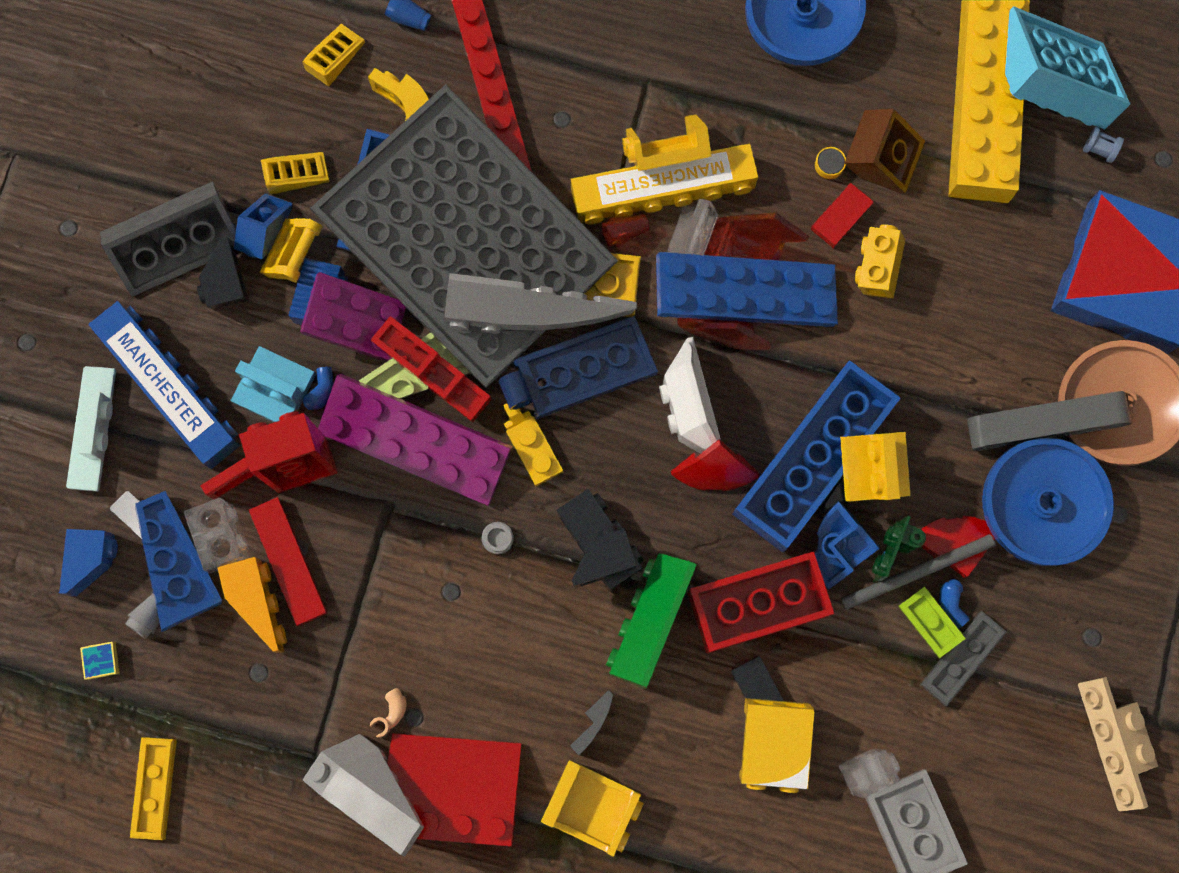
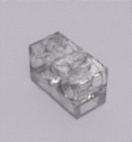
[184,498,249,574]
[838,749,900,798]

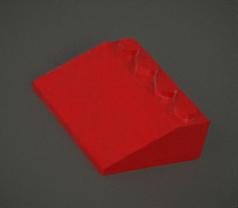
[387,733,522,846]

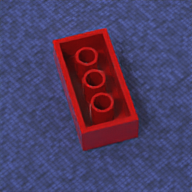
[239,411,338,493]
[687,552,834,654]

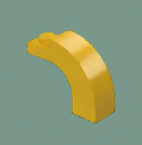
[368,68,429,121]

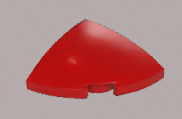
[671,439,760,491]
[921,516,995,578]

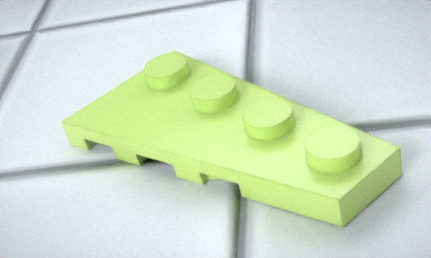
[359,333,471,399]

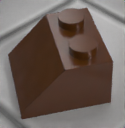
[844,109,925,194]

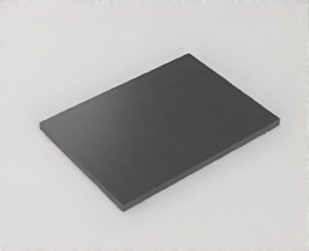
[310,84,618,389]

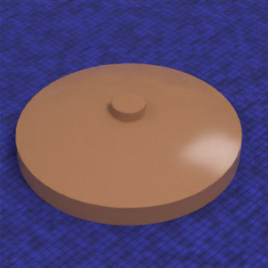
[1058,340,1179,466]

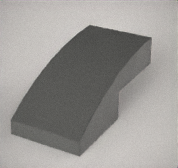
[570,690,613,755]

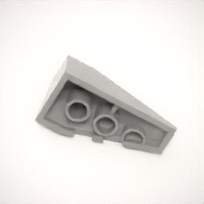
[303,734,424,857]

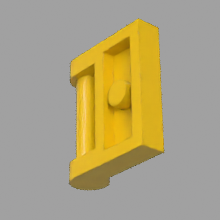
[260,219,323,282]

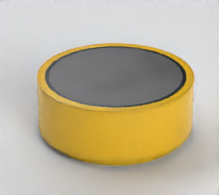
[815,147,846,179]

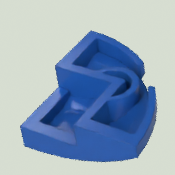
[815,501,879,589]

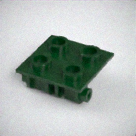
[871,516,926,583]

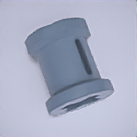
[1083,127,1124,163]

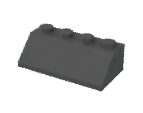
[100,181,236,297]

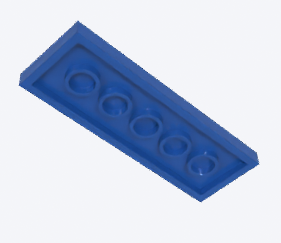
[656,252,838,327]

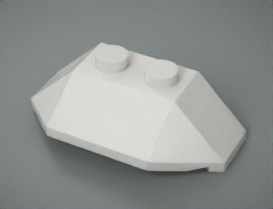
[659,337,721,454]

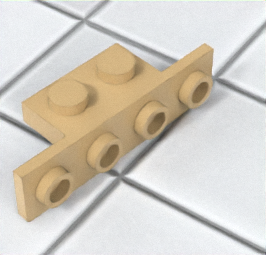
[1078,677,1158,811]

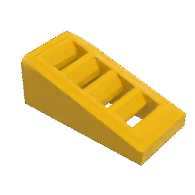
[302,24,365,86]
[261,152,330,195]

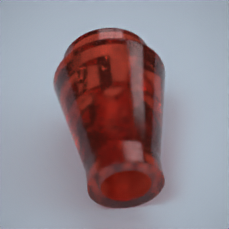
[602,214,649,247]

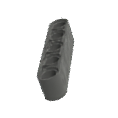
[967,391,1132,451]

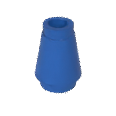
[385,0,432,31]

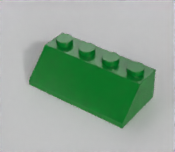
[606,553,697,690]

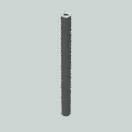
[841,534,996,610]

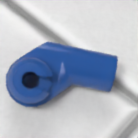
[303,367,334,410]
[938,579,970,629]

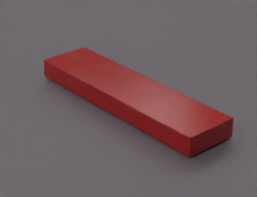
[249,497,328,626]

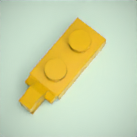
[503,403,563,487]

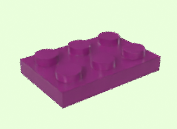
[300,272,406,362]

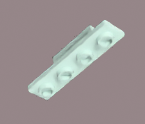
[66,366,116,492]

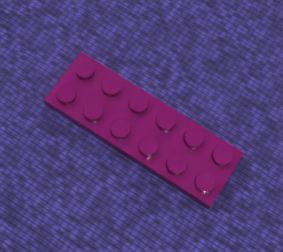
[318,374,513,506]

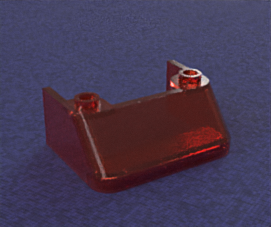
[677,213,809,350]

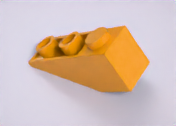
[217,557,287,653]

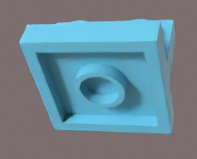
[231,346,317,422]

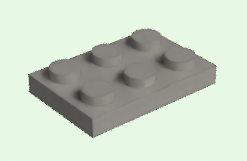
[864,769,968,873]

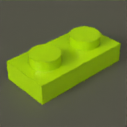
[899,587,966,658]

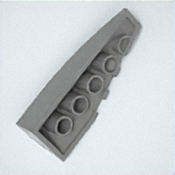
[444,273,637,334]

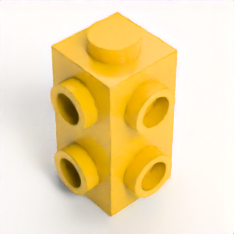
[855,224,905,298]

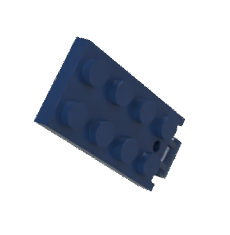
[499,316,658,420]

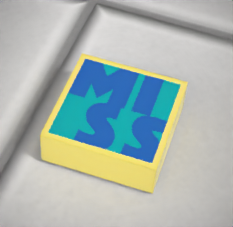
[80,642,120,680]

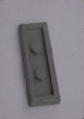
[920,611,1007,706]

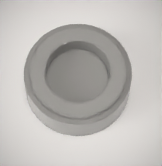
[482,522,514,555]

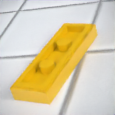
[130,737,177,840]

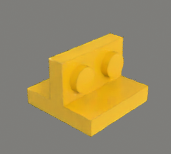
[840,432,911,501]

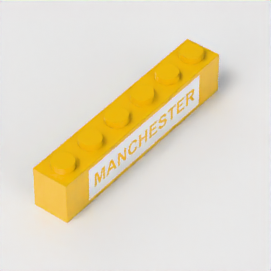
[571,143,758,225]

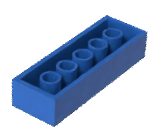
[732,360,900,553]

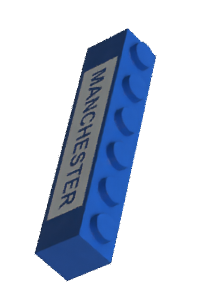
[88,301,240,469]

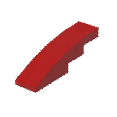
[371,316,492,423]

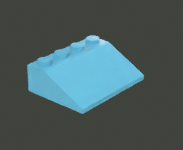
[1005,6,1130,130]

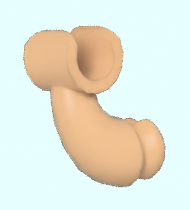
[370,688,407,738]

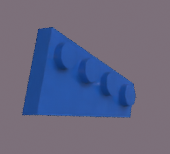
[135,491,222,632]

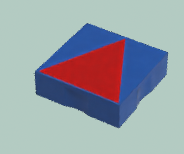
[1050,190,1179,354]

